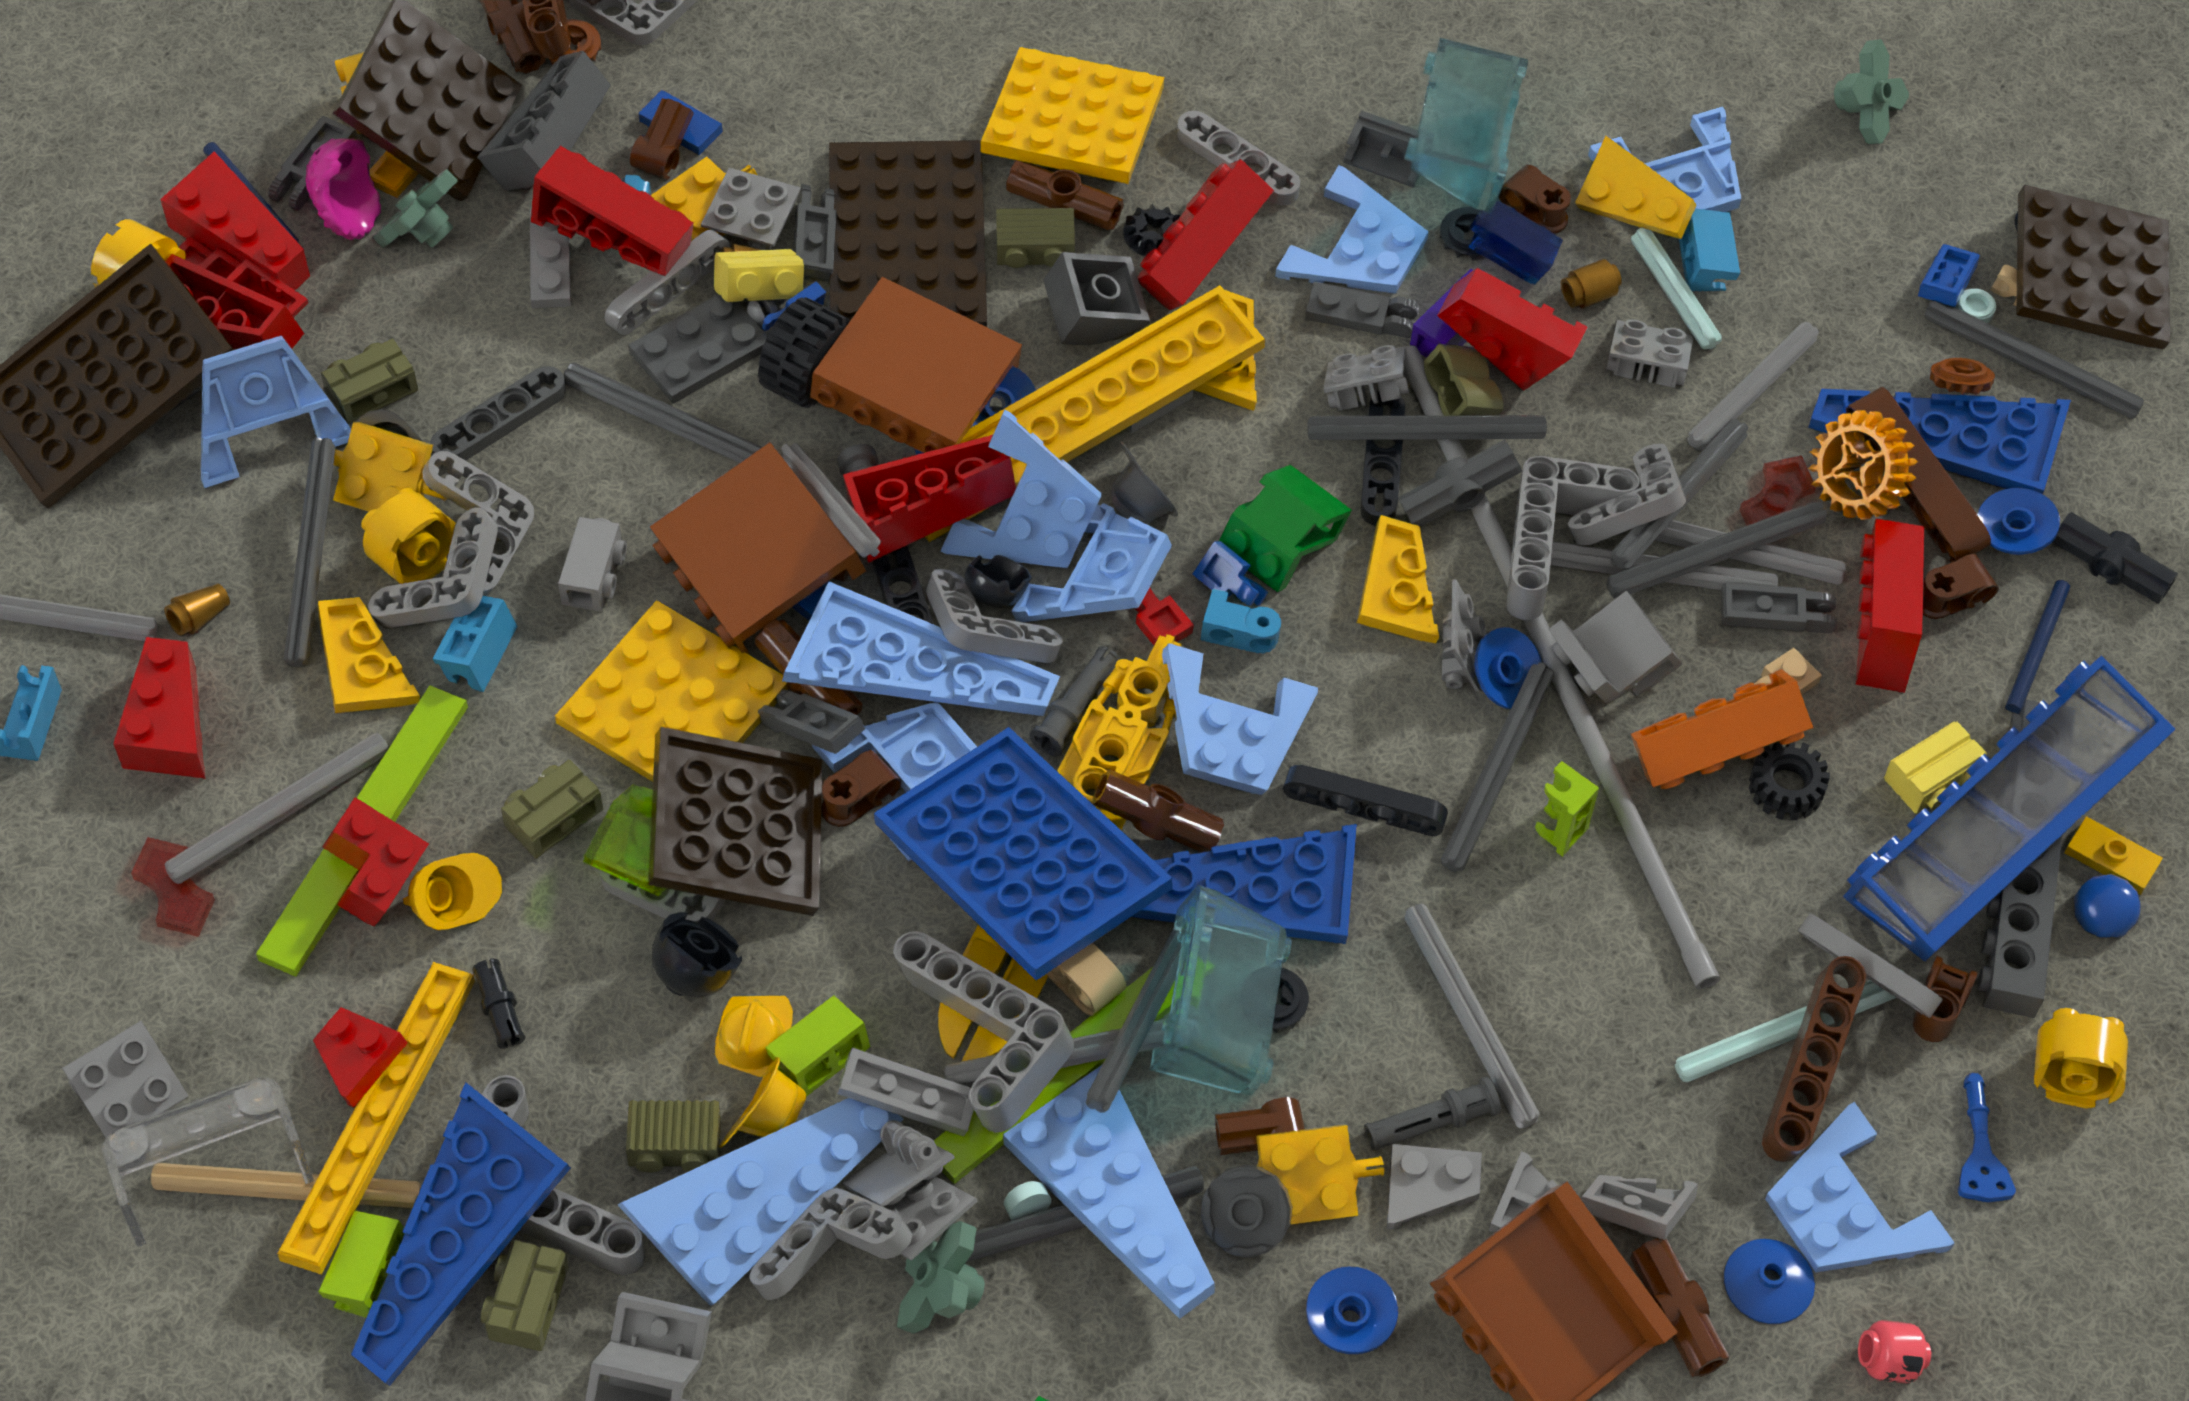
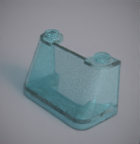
[1404,38,1528,214]
[1150,885,1292,1095]

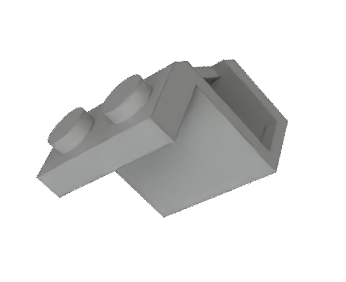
[1548,591,1683,703]
[585,1292,712,1401]

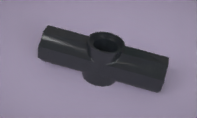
[2052,512,2178,604]

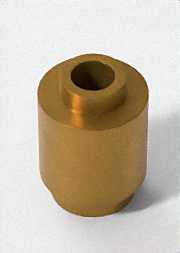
[1561,259,1622,308]

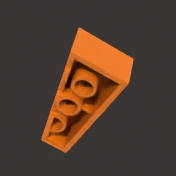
[1630,669,1813,789]

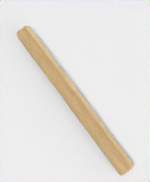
[151,1163,421,1208]

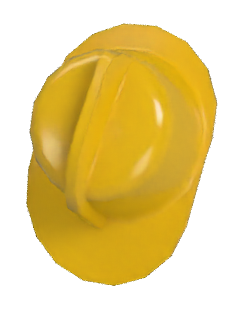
[403,853,502,930]
[715,995,793,1077]
[719,1057,806,1148]

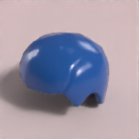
[2074,874,2141,938]

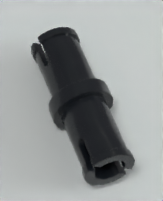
[472,958,525,1049]

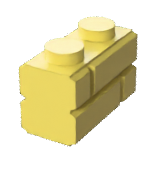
[714,249,804,302]
[1884,721,1987,814]

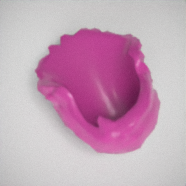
[305,138,381,240]

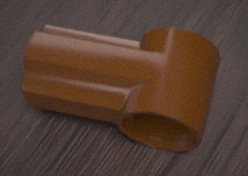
[630,98,694,180]
[1215,1097,1305,1155]

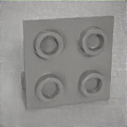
[701,168,801,250]
[1606,319,1694,388]
[1324,345,1409,411]
[1442,579,1486,691]
[62,1021,188,1144]
[842,1120,955,1207]
[880,1176,978,1260]

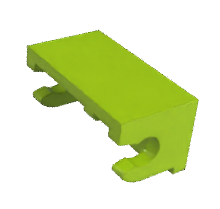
[1535,761,1599,857]
[765,995,871,1097]
[318,1210,404,1318]

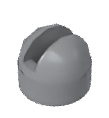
[746,300,778,329]

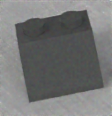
[1043,252,1150,345]

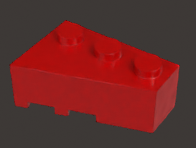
[1437,268,1588,391]
[113,637,206,779]

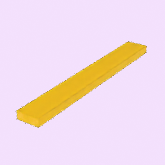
[277,962,475,1275]

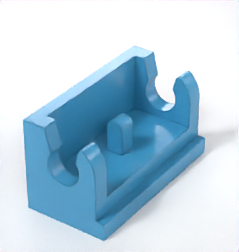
[1679,208,1740,291]
[433,596,518,692]
[0,665,62,761]

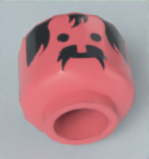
[1858,1320,1931,1384]

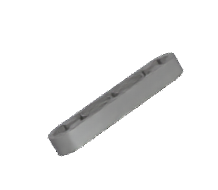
[1177,111,1300,205]
[605,230,730,335]
[1797,913,1942,1018]

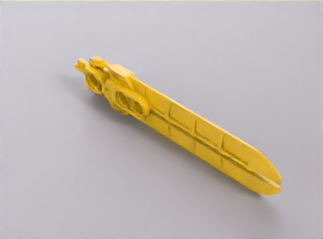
[938,634,1181,1062]

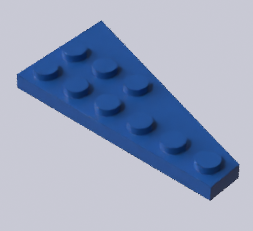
[1808,389,2071,494]
[1131,824,1357,944]
[351,1082,571,1386]

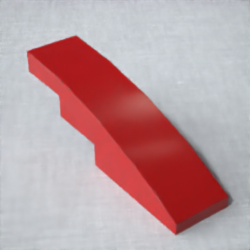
[178,237,308,317]

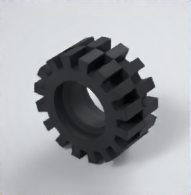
[1749,741,1830,820]

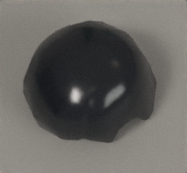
[964,555,1032,608]

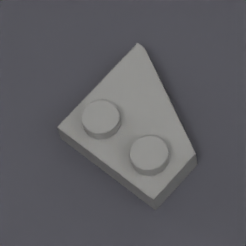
[1581,1175,1698,1240]

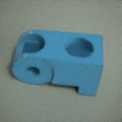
[1200,589,1281,653]

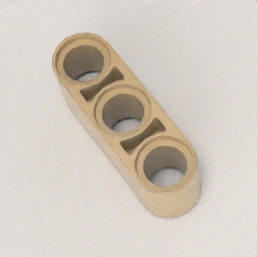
[1046,943,1126,1016]

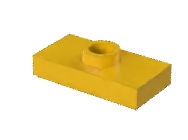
[2064,816,2163,895]

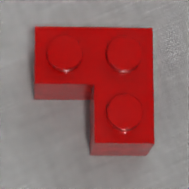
[322,797,429,927]

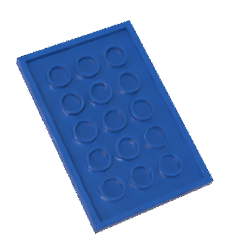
[874,727,1173,980]

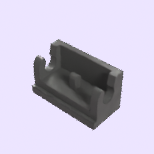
[1343,111,1432,188]

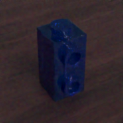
[1469,200,1563,285]

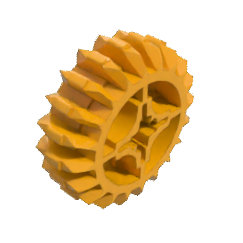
[1808,410,1918,520]

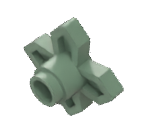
[1834,39,1909,144]
[372,169,458,248]
[897,1221,985,1334]

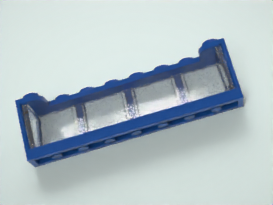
[1843,655,2175,962]

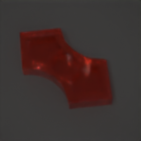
[1739,455,1816,526]
[131,837,215,937]

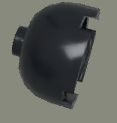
[652,912,742,997]

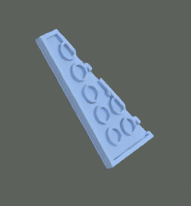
[782,582,1060,716]
[1003,1065,1215,1319]
[618,1098,903,1306]

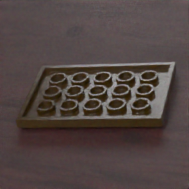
[829,140,987,327]
[0,243,234,509]

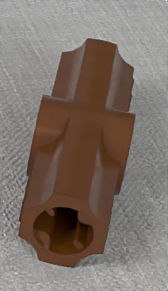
[480,0,546,74]
[1006,160,1124,230]
[755,619,863,715]
[1092,769,1224,853]
[1630,1238,1729,1377]

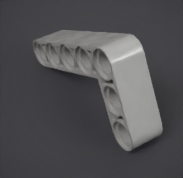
[1506,456,1640,620]
[893,931,1074,1132]
[481,1075,645,1275]

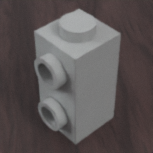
[558,517,627,612]

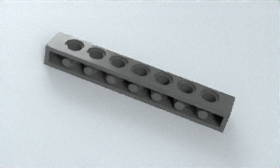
[1977,699,2076,1018]

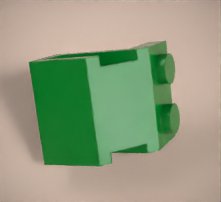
[1219,465,1352,592]

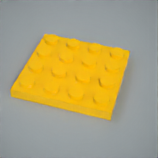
[980,47,1165,184]
[555,600,789,782]

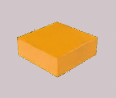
[369,151,419,198]

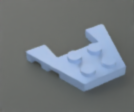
[1588,106,1741,212]
[1275,165,1428,293]
[201,336,351,488]
[940,410,1102,568]
[1012,503,1172,622]
[1162,643,1318,795]
[812,702,977,861]
[1765,1102,1954,1273]

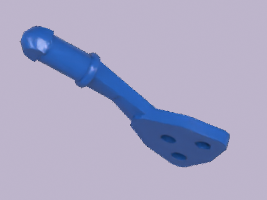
[1958,1073,2016,1203]

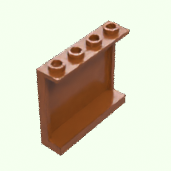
[810,277,1022,453]
[650,442,866,654]
[1429,1181,1678,1401]

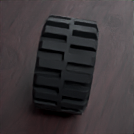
[758,297,850,408]

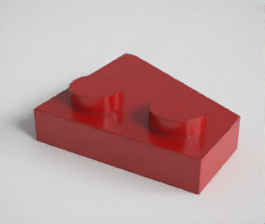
[313,1007,408,1108]

